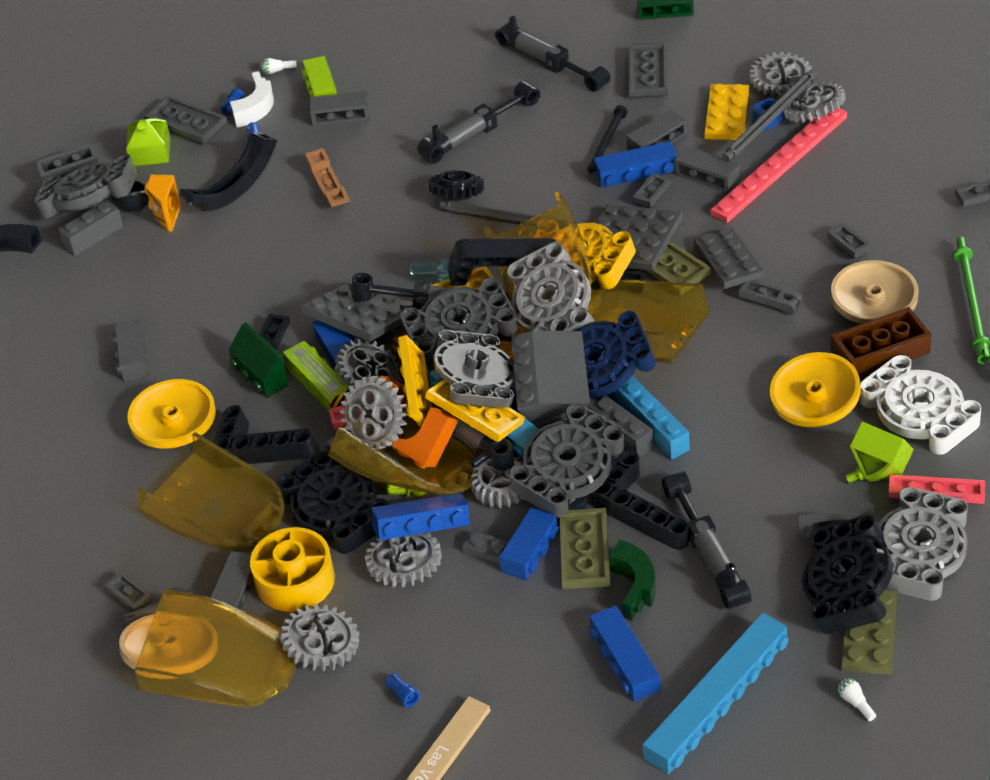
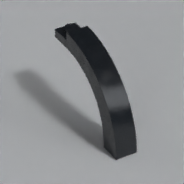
[178,132,277,211]
[0,224,42,254]

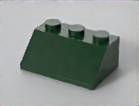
[228,322,289,398]

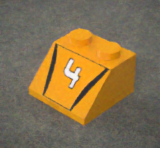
[145,175,181,231]

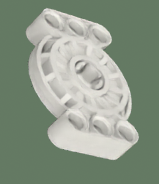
[860,355,982,455]

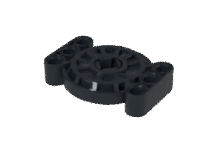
[277,450,389,554]
[802,515,893,634]

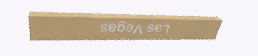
[407,696,491,780]

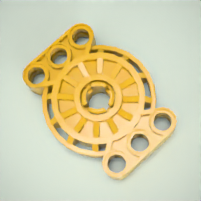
[534,221,636,290]

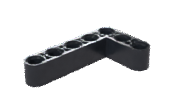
[448,238,556,286]
[212,405,319,467]
[592,451,689,550]

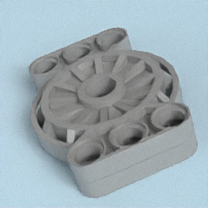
[507,242,595,332]
[878,487,968,601]

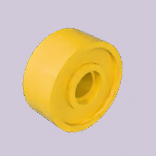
[250,527,335,612]

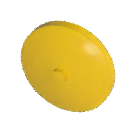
[770,352,861,427]
[127,379,216,449]

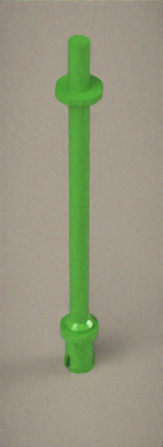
[953,237,990,365]

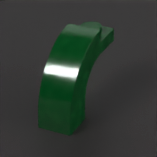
[609,539,656,621]

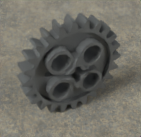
[334,339,401,390]

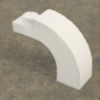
[230,71,274,128]

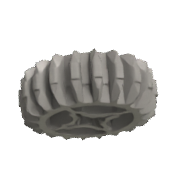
[470,457,525,509]

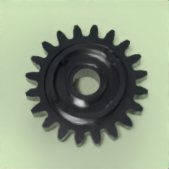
[429,170,484,201]

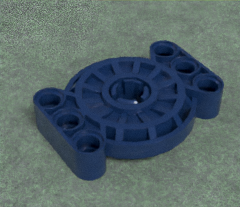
[575,310,657,398]

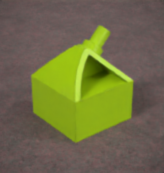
[126,118,171,166]
[846,422,914,483]

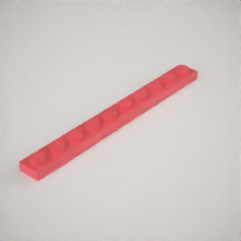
[711,108,847,223]

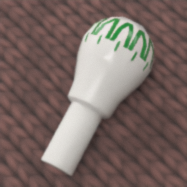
[260,58,297,75]
[838,678,876,721]

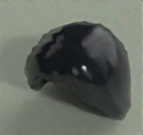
[111,180,149,211]

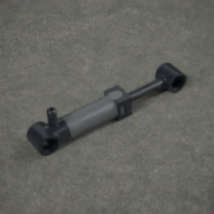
[495,16,611,92]
[417,81,541,164]
[352,273,510,310]
[395,368,514,471]
[661,471,752,609]

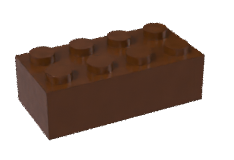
[830,307,932,379]

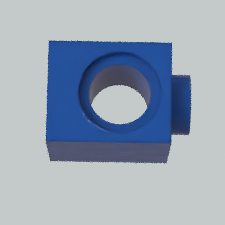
[751,97,783,131]

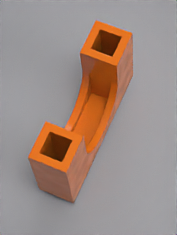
[373,375,459,469]

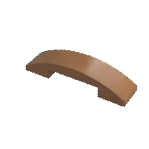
[305,148,350,207]

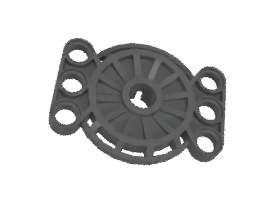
[433,330,515,408]

